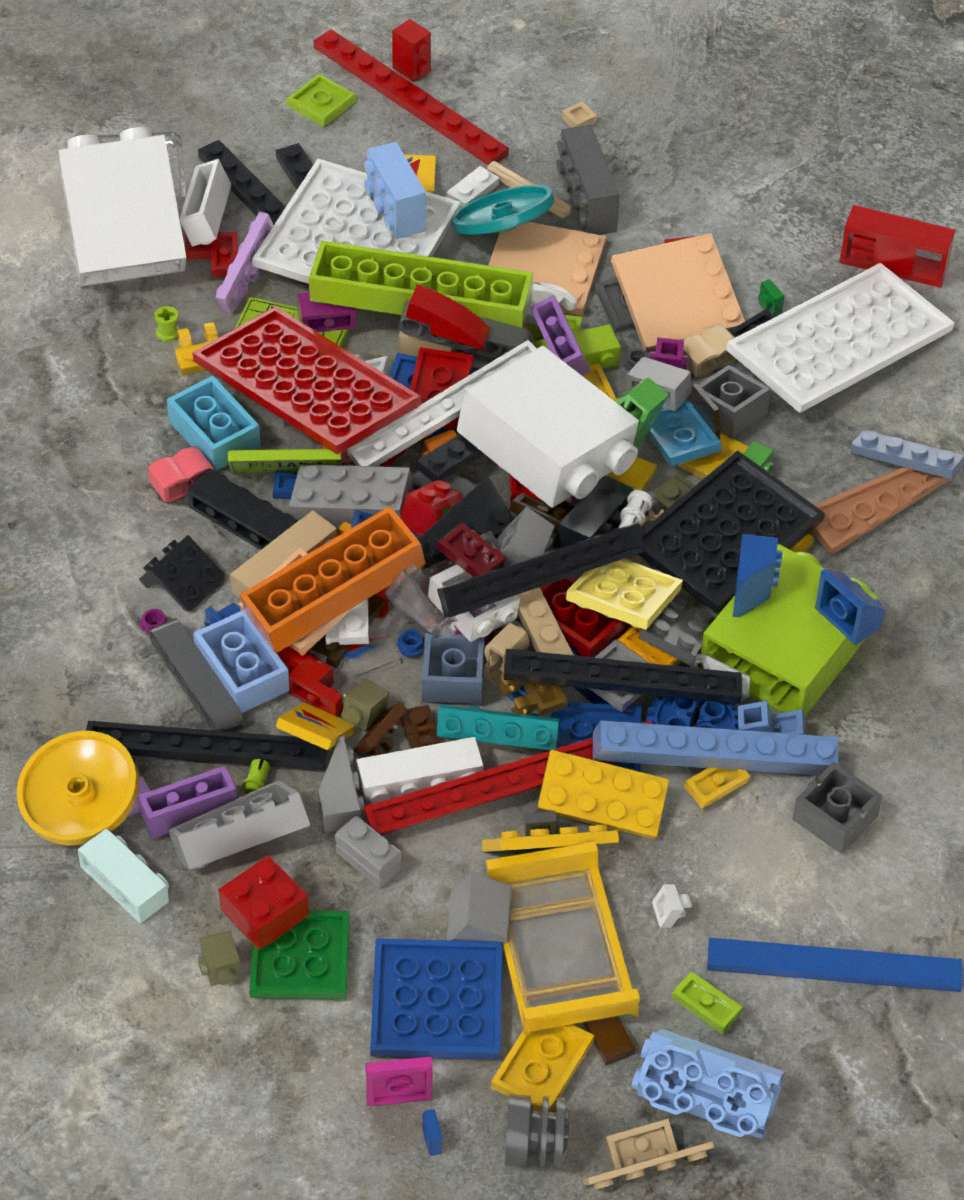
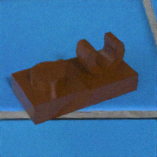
[353,701,407,756]
[401,705,441,749]

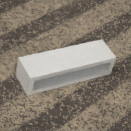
[180,159,231,246]
[357,737,483,806]

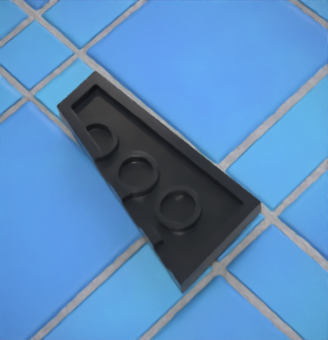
[418,476,514,570]

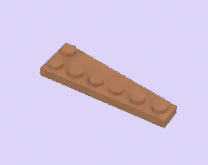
[811,467,951,556]

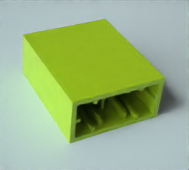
[699,544,878,716]

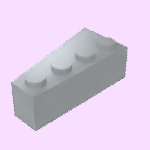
[168,780,311,870]

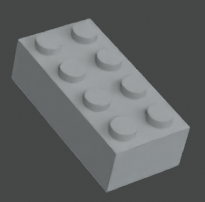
[289,464,415,531]

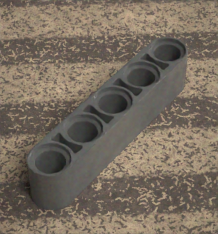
[399,300,533,359]
[149,618,243,731]

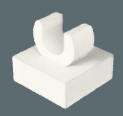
[652,884,692,928]

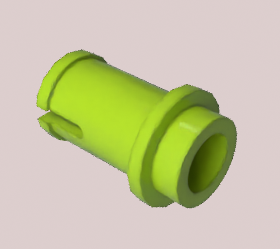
[242,759,270,795]

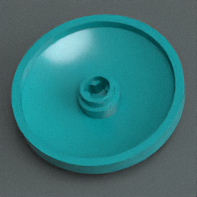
[452,185,555,235]

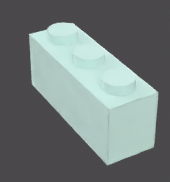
[78,828,169,924]

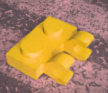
[174,322,218,376]

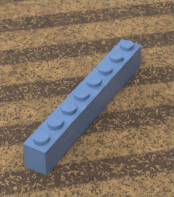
[593,721,839,776]

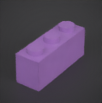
[530,295,591,376]
[138,766,237,840]

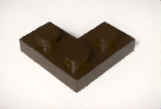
[509,493,576,533]

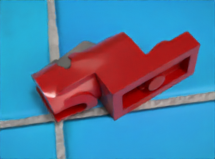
[277,646,343,717]

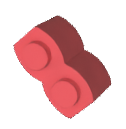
[148,446,214,502]

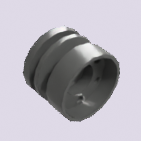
[505,1094,569,1168]

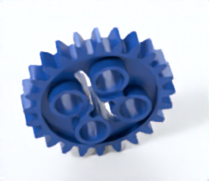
[646,696,739,768]

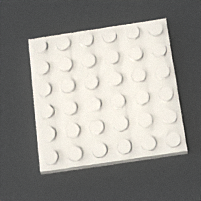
[252,159,461,284]

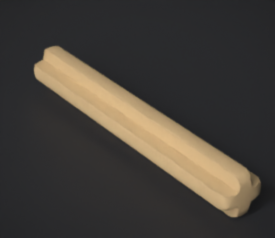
[487,161,571,219]

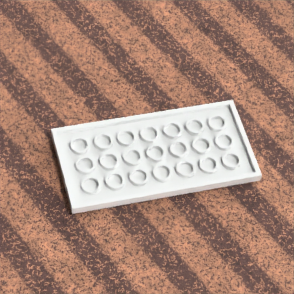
[726,263,955,413]

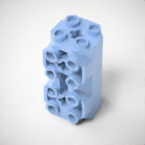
[631,1028,785,1139]

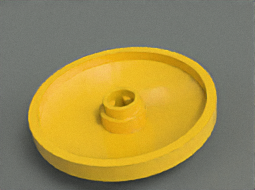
[17,731,139,846]

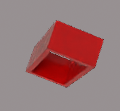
[839,205,956,288]

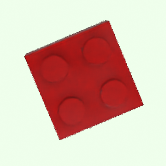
[218,855,309,951]

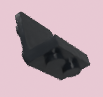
[139,535,225,612]

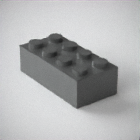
[556,125,620,235]

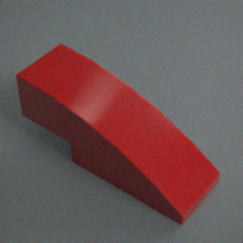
[406,284,491,350]

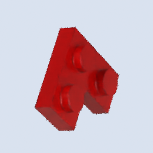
[185,232,238,277]

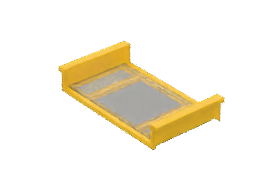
[486,841,640,1035]

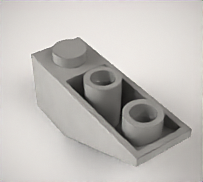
[318,736,365,833]

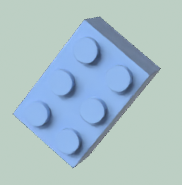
[364,142,426,239]
[193,610,289,714]

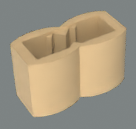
[683,325,737,378]
[484,622,529,688]

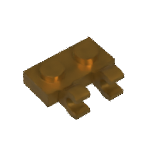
[498,674,568,716]

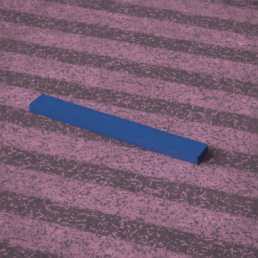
[707,937,962,992]

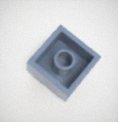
[422,633,484,704]

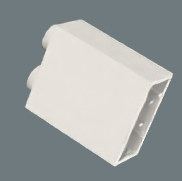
[58,127,186,287]
[457,346,639,508]

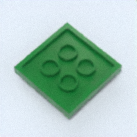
[249,910,350,999]

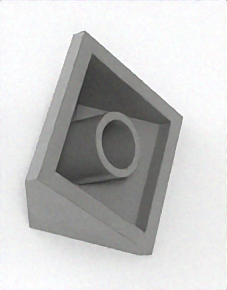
[447,872,512,943]

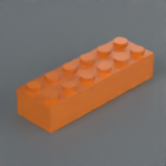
[239,506,426,654]

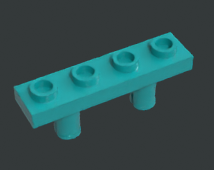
[437,704,560,750]

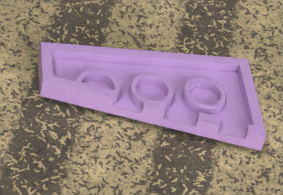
[216,212,274,314]

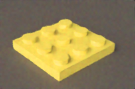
[566,559,683,630]

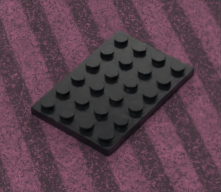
[638,450,825,613]

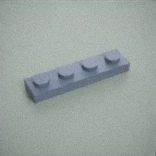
[851,430,964,480]

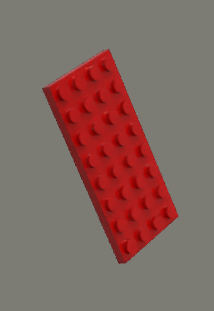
[192,306,421,455]

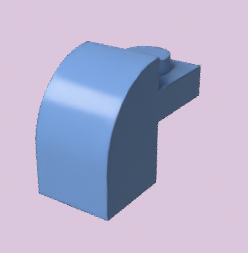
[738,701,806,735]

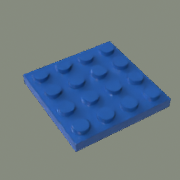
[370,938,502,1059]

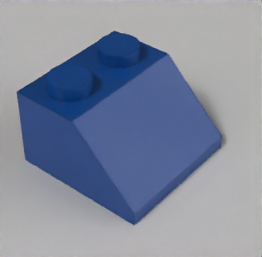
[733,534,783,617]
[815,568,885,645]

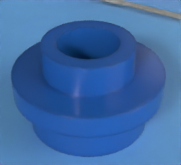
[397,629,425,657]

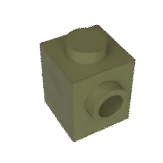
[341,678,390,731]
[198,930,242,986]

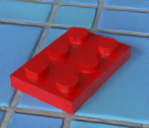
[410,347,474,430]

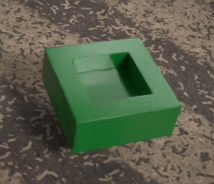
[758,279,785,317]

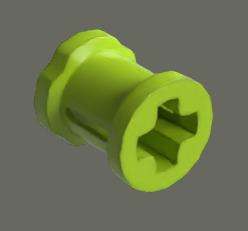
[154,306,179,342]

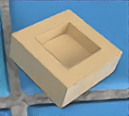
[562,101,597,128]

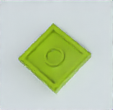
[286,73,357,127]

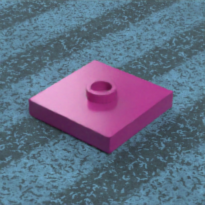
[365,1056,433,1106]

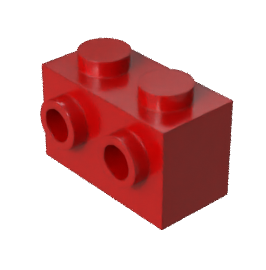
[392,19,431,82]

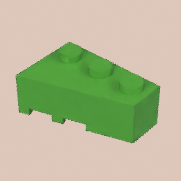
[614,377,669,449]

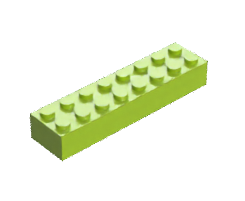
[309,240,533,329]

